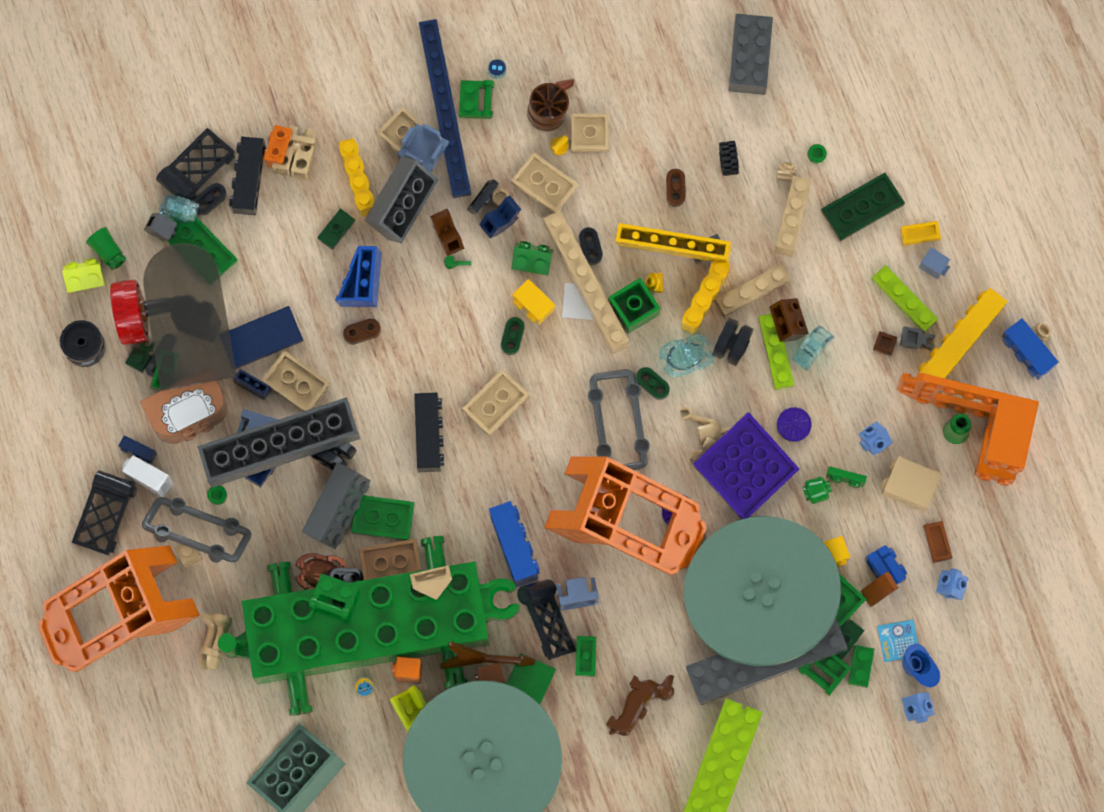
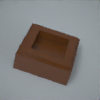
[873,331,897,356]

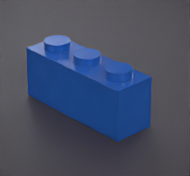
[1002,318,1059,380]

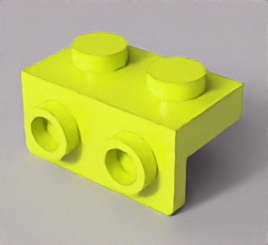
[62,258,105,293]
[390,685,426,732]

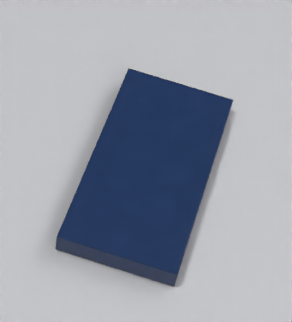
[219,306,304,370]

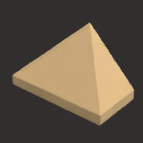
[410,565,452,600]

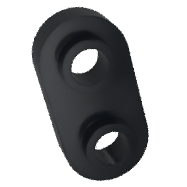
[193,183,227,215]
[579,227,603,265]
[326,568,363,583]

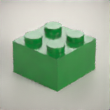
[608,278,661,334]

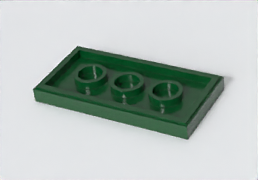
[821,172,905,242]

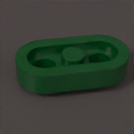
[501,317,525,355]
[636,367,670,400]

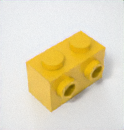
[512,279,555,325]

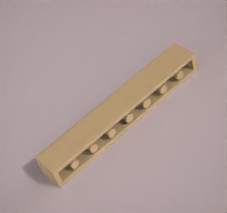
[544,210,630,355]

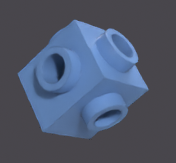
[858,421,893,456]
[936,568,968,600]
[902,692,935,724]

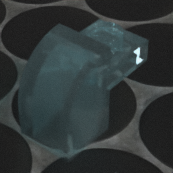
[159,195,199,224]
[792,325,834,371]

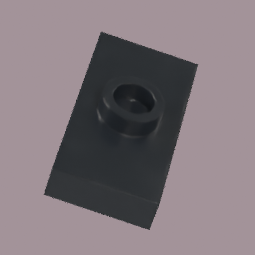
[467,179,499,214]

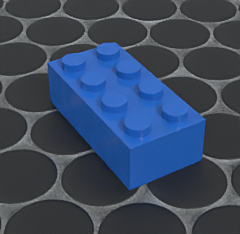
[489,501,540,587]

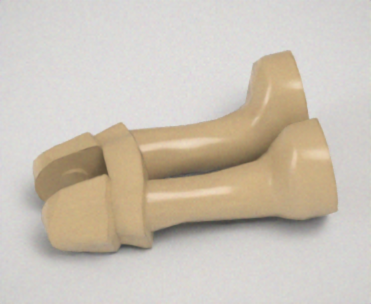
[199,613,233,670]

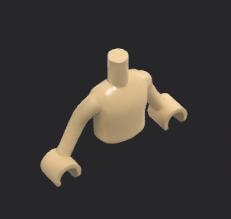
[680,407,731,468]

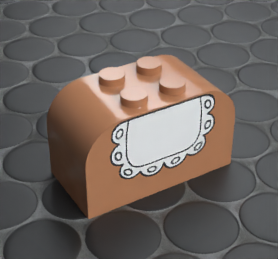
[140,368,228,444]

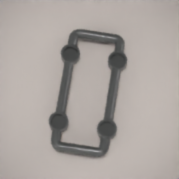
[588,369,650,470]
[142,497,252,563]

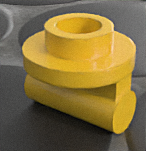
[550,134,569,155]
[645,273,664,293]

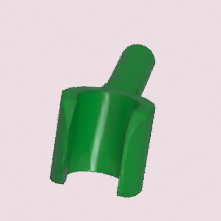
[444,256,471,269]

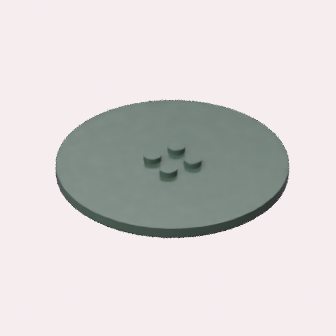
[684,516,841,666]
[403,680,562,812]

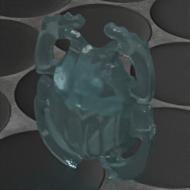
[659,335,714,377]

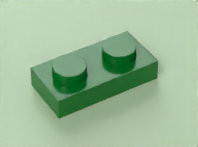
[826,466,867,488]
[575,636,596,677]
[848,645,874,688]

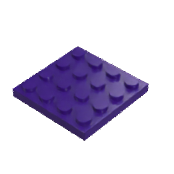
[692,412,800,520]

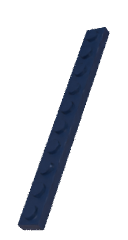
[419,19,471,198]

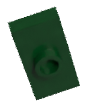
[317,209,355,250]
[836,619,865,660]

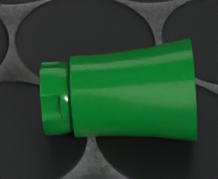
[86,227,127,270]
[943,414,971,444]

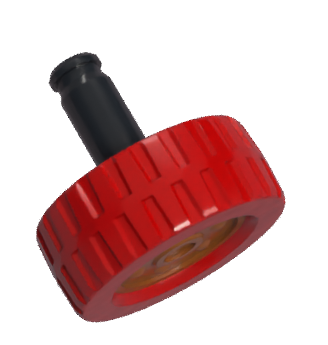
[110,279,178,345]

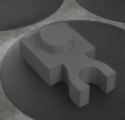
[900,326,935,350]

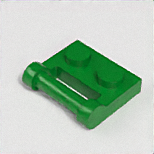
[459,80,494,119]
[309,573,359,620]
[798,655,851,696]

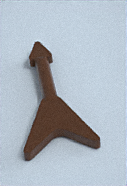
[440,642,535,669]

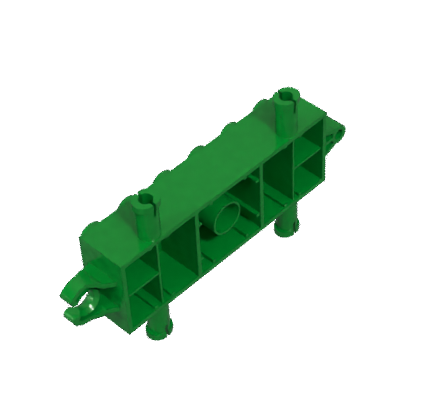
[218,536,520,716]

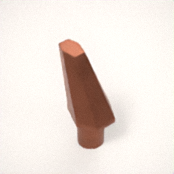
[556,79,574,90]

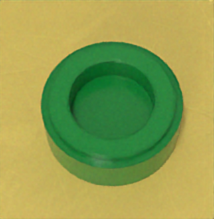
[807,144,827,164]
[207,485,227,505]

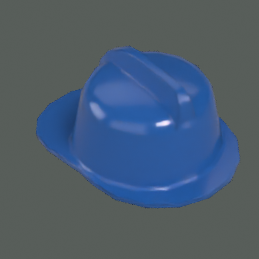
[902,643,940,688]

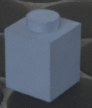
[919,247,950,280]

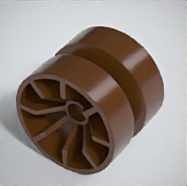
[527,83,569,131]

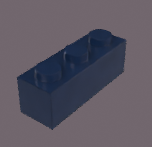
[234,369,271,400]
[118,435,157,464]

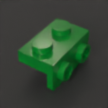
[511,241,553,276]

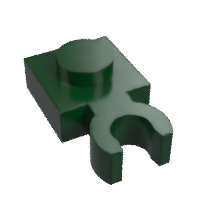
[125,341,156,374]

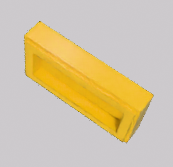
[900,221,941,246]

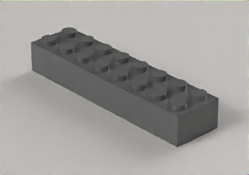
[197,397,361,488]
[686,618,848,705]

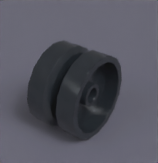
[712,317,754,366]
[60,320,106,367]
[310,443,357,470]

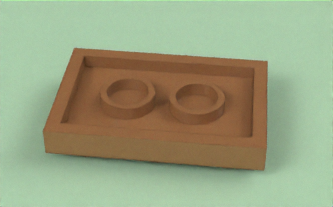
[359,539,421,580]

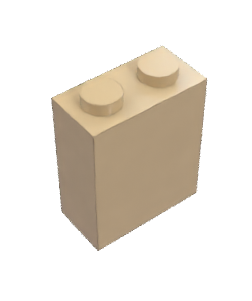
[881,456,942,512]

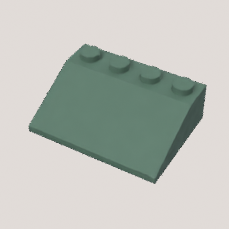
[247,723,345,812]

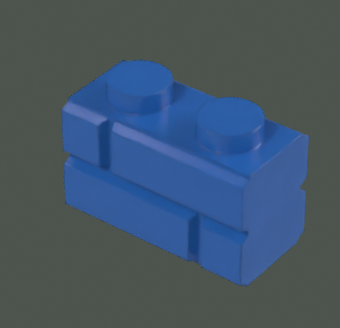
[865,545,907,585]

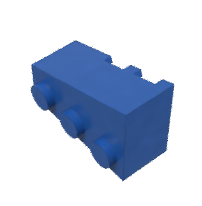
[335,246,382,307]

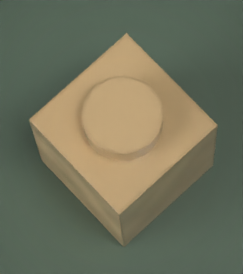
[174,538,203,568]

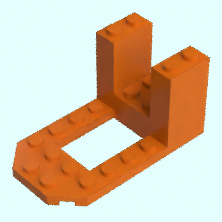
[896,373,1039,486]
[544,456,707,575]
[38,545,200,672]

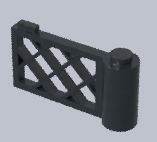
[156,128,235,204]
[71,470,138,556]
[517,579,576,660]

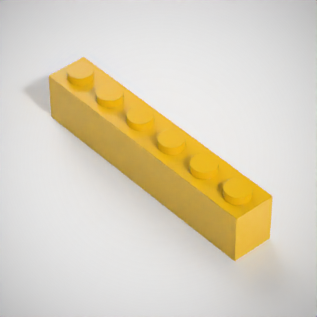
[615,223,732,263]
[918,288,1008,379]

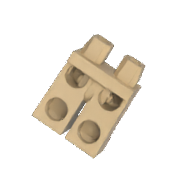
[272,125,316,181]

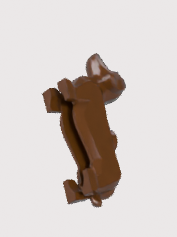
[606,675,674,736]

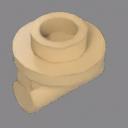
[776,162,797,181]

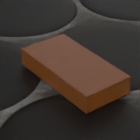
[923,521,953,563]
[860,572,899,607]

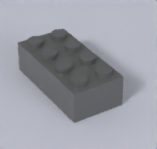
[728,14,773,95]
[365,157,439,243]
[302,462,371,550]

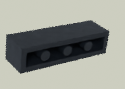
[229,136,266,216]
[414,392,444,473]

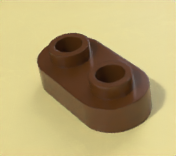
[666,169,686,207]
[343,319,381,345]

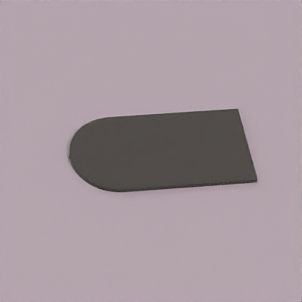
[143,244,237,391]

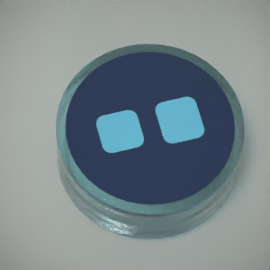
[488,59,507,79]

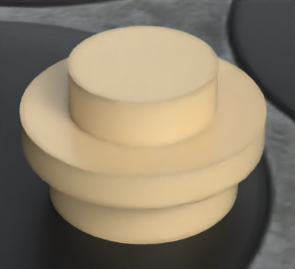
[1032,323,1051,342]

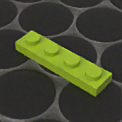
[871,265,938,333]
[758,314,794,390]

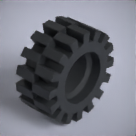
[719,141,739,176]

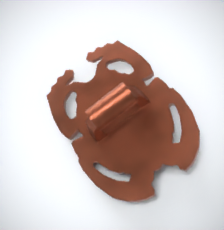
[295,553,347,590]

